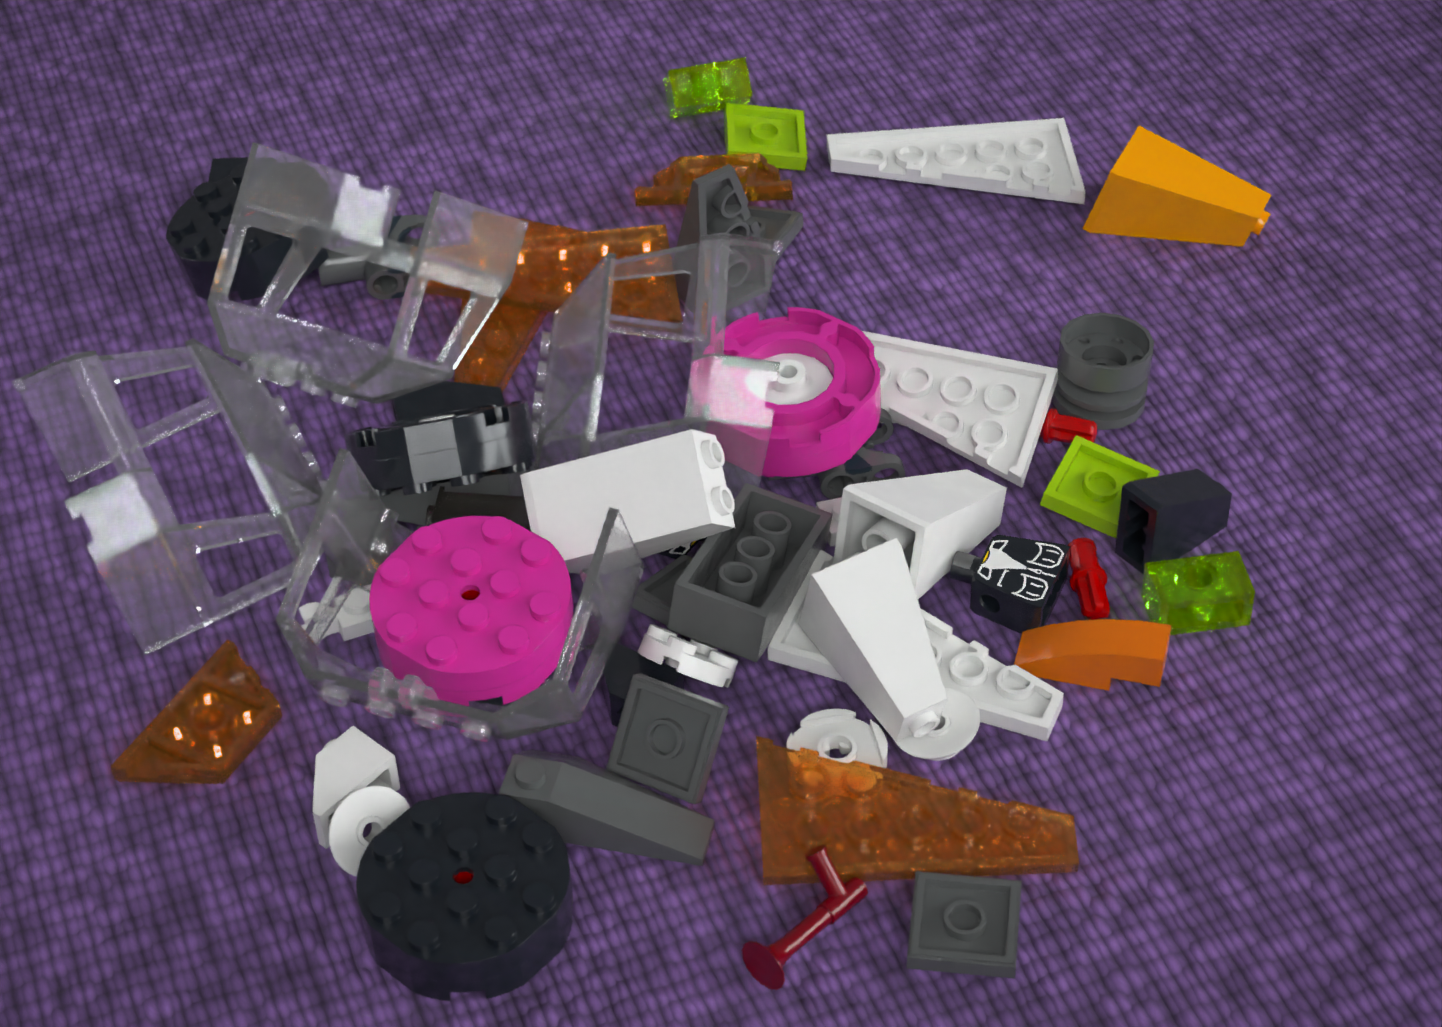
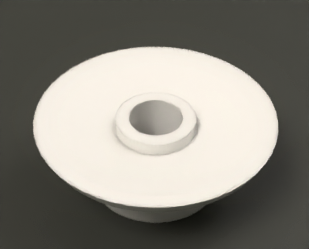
[894,687,980,761]
[329,786,410,877]

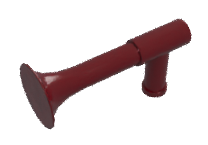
[742,845,868,990]

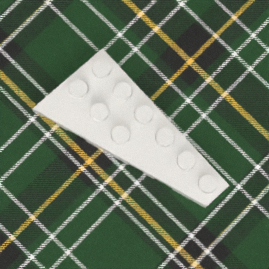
[827,118,1085,204]
[862,331,1058,488]
[768,550,1064,741]

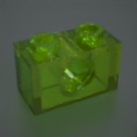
[663,57,753,119]
[1141,551,1255,635]

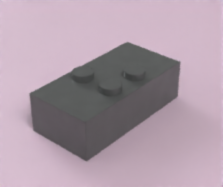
[667,483,833,662]

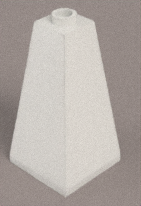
[833,469,1007,599]
[799,538,947,742]

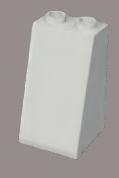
[520,429,735,575]

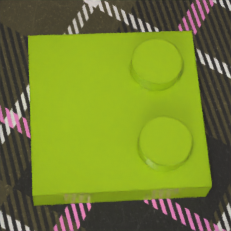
[724,103,808,171]
[1040,435,1160,538]

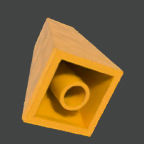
[1082,125,1271,247]

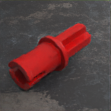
[1039,408,1097,444]
[1068,538,1110,620]

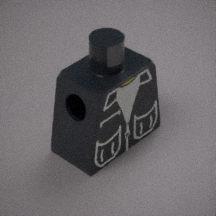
[950,535,1070,634]

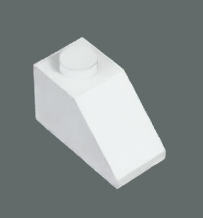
[312,726,400,849]

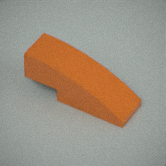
[1014,619,1171,691]

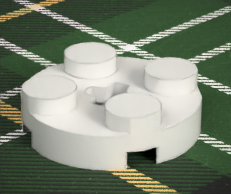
[638,624,739,688]
[787,709,888,801]

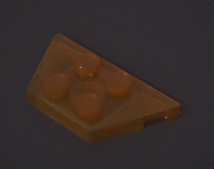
[634,153,793,206]
[111,639,282,784]

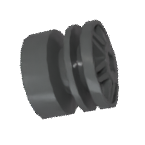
[1052,313,1154,430]

